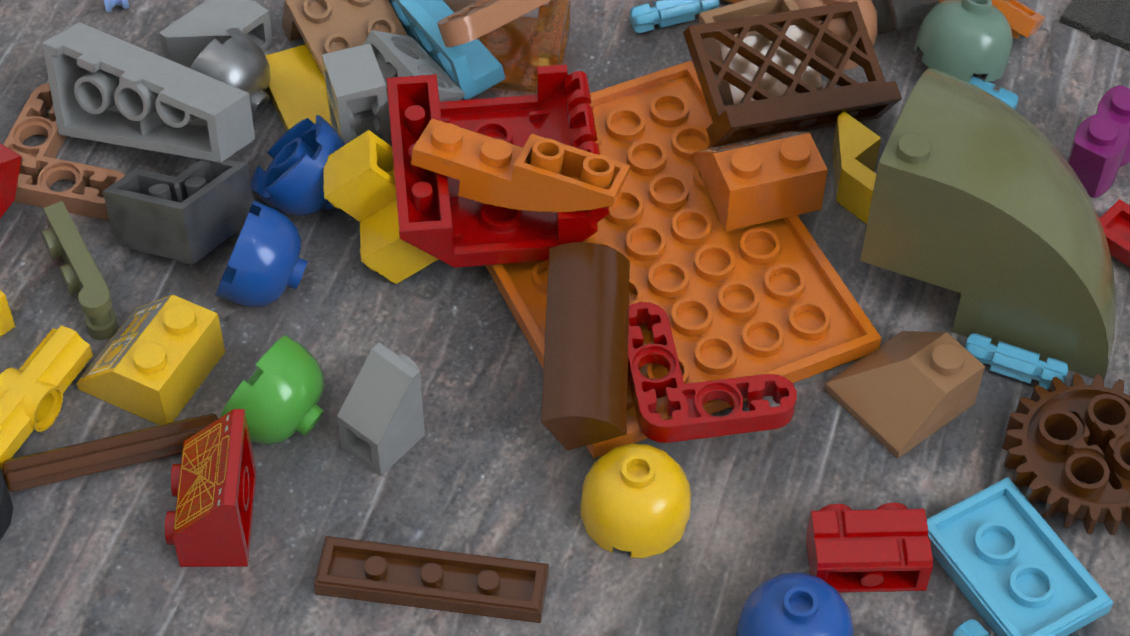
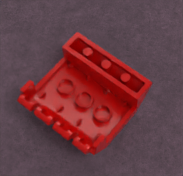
[386,64,610,268]

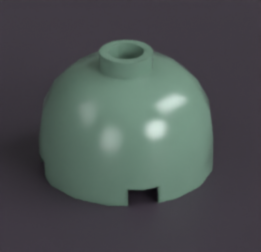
[913,0,1013,82]

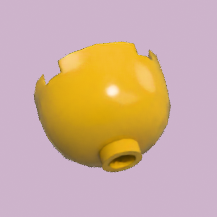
[580,443,691,558]

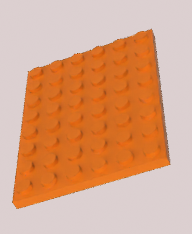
[485,60,882,459]

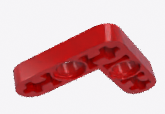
[628,302,797,443]

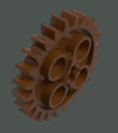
[1002,373,1130,535]

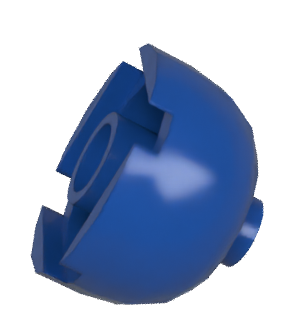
[251,115,346,216]
[215,200,308,307]
[736,572,854,636]

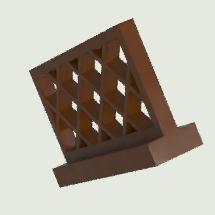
[683,1,902,147]

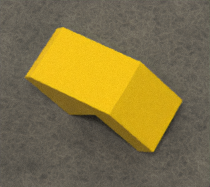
[832,111,881,224]

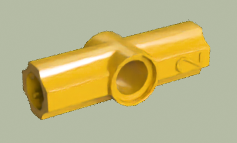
[0,325,93,471]

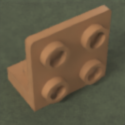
[282,0,408,79]

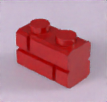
[806,503,933,593]

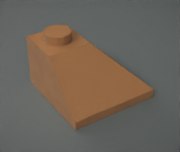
[824,331,985,459]

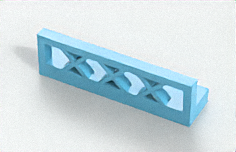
[389,0,506,100]

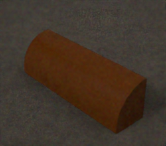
[541,242,630,451]

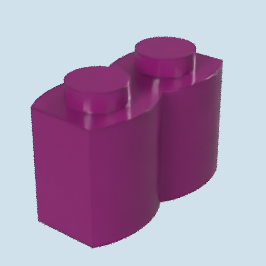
[1067,85,1130,198]

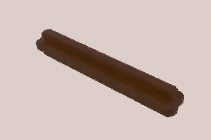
[3,413,219,492]

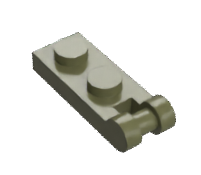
[41,201,118,340]

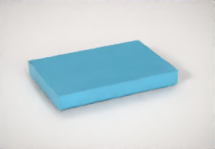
[927,477,1114,636]

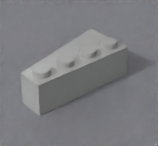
[42,22,255,163]

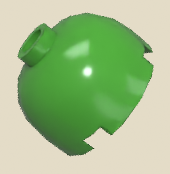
[220,335,325,445]

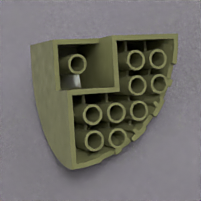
[860,68,1116,381]

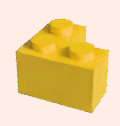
[323,130,438,284]

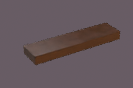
[314,536,549,623]

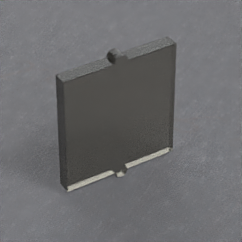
[1059,0,1130,51]

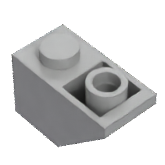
[159,0,274,68]
[337,342,425,476]

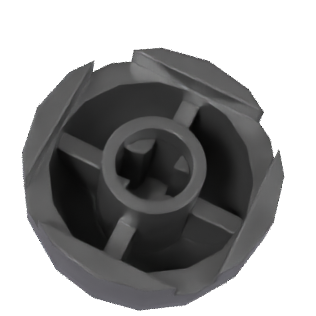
[190,28,270,119]

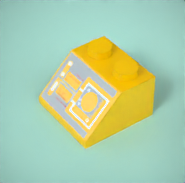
[76,294,226,425]

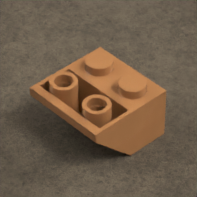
[698,0,823,105]

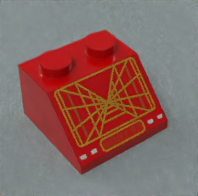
[165,409,257,567]

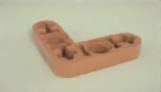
[437,0,551,47]
[3,83,125,220]

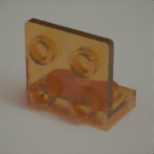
[478,0,571,93]

